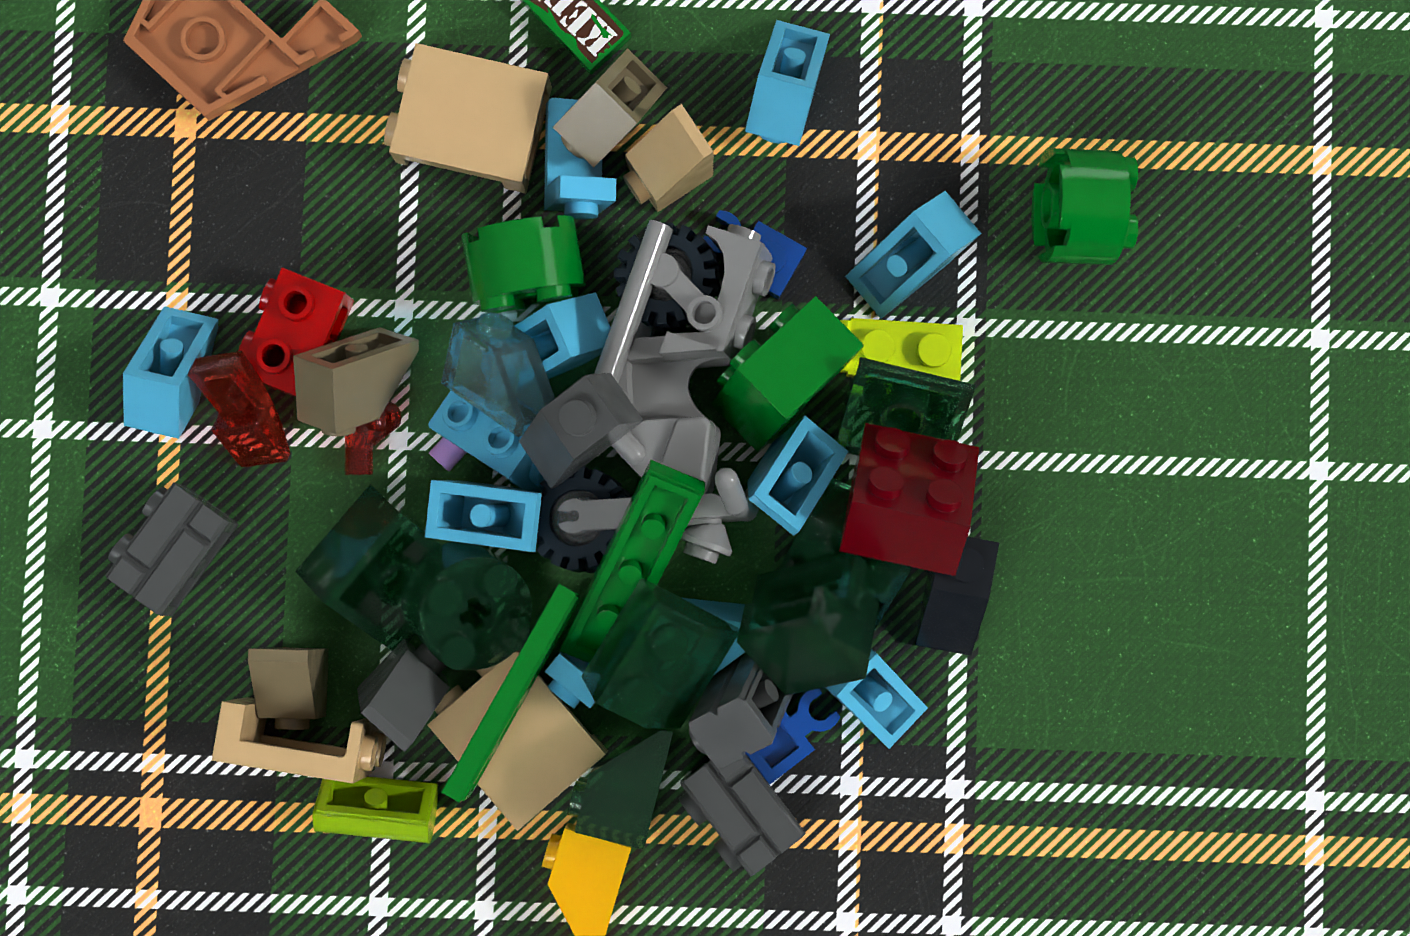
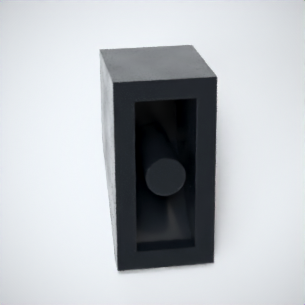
[914,537,999,656]

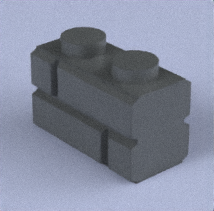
[105,482,239,616]
[689,642,796,769]
[678,753,806,877]

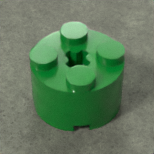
[1031,148,1138,265]
[461,215,585,316]

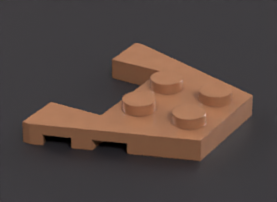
[123,0,362,121]

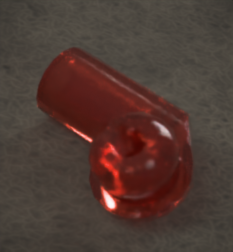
[345,402,402,475]

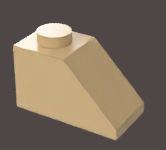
[623,104,714,212]

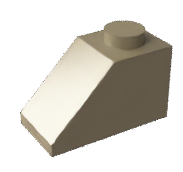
[552,48,667,168]
[293,327,419,437]
[248,647,329,730]

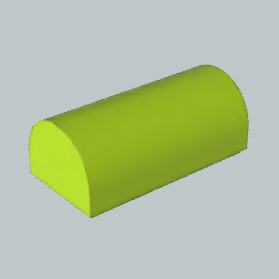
[312,776,438,843]

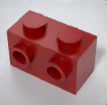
[237,268,354,398]

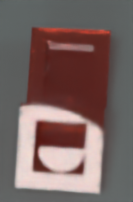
[188,351,290,468]

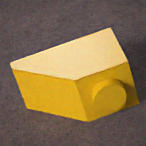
[542,823,633,936]

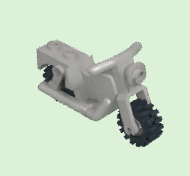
[536,220,776,574]

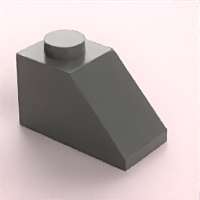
[519,373,644,489]
[357,638,450,752]

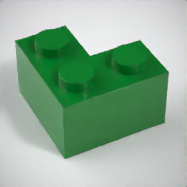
[711,296,864,452]

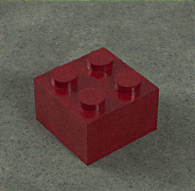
[839,423,979,576]

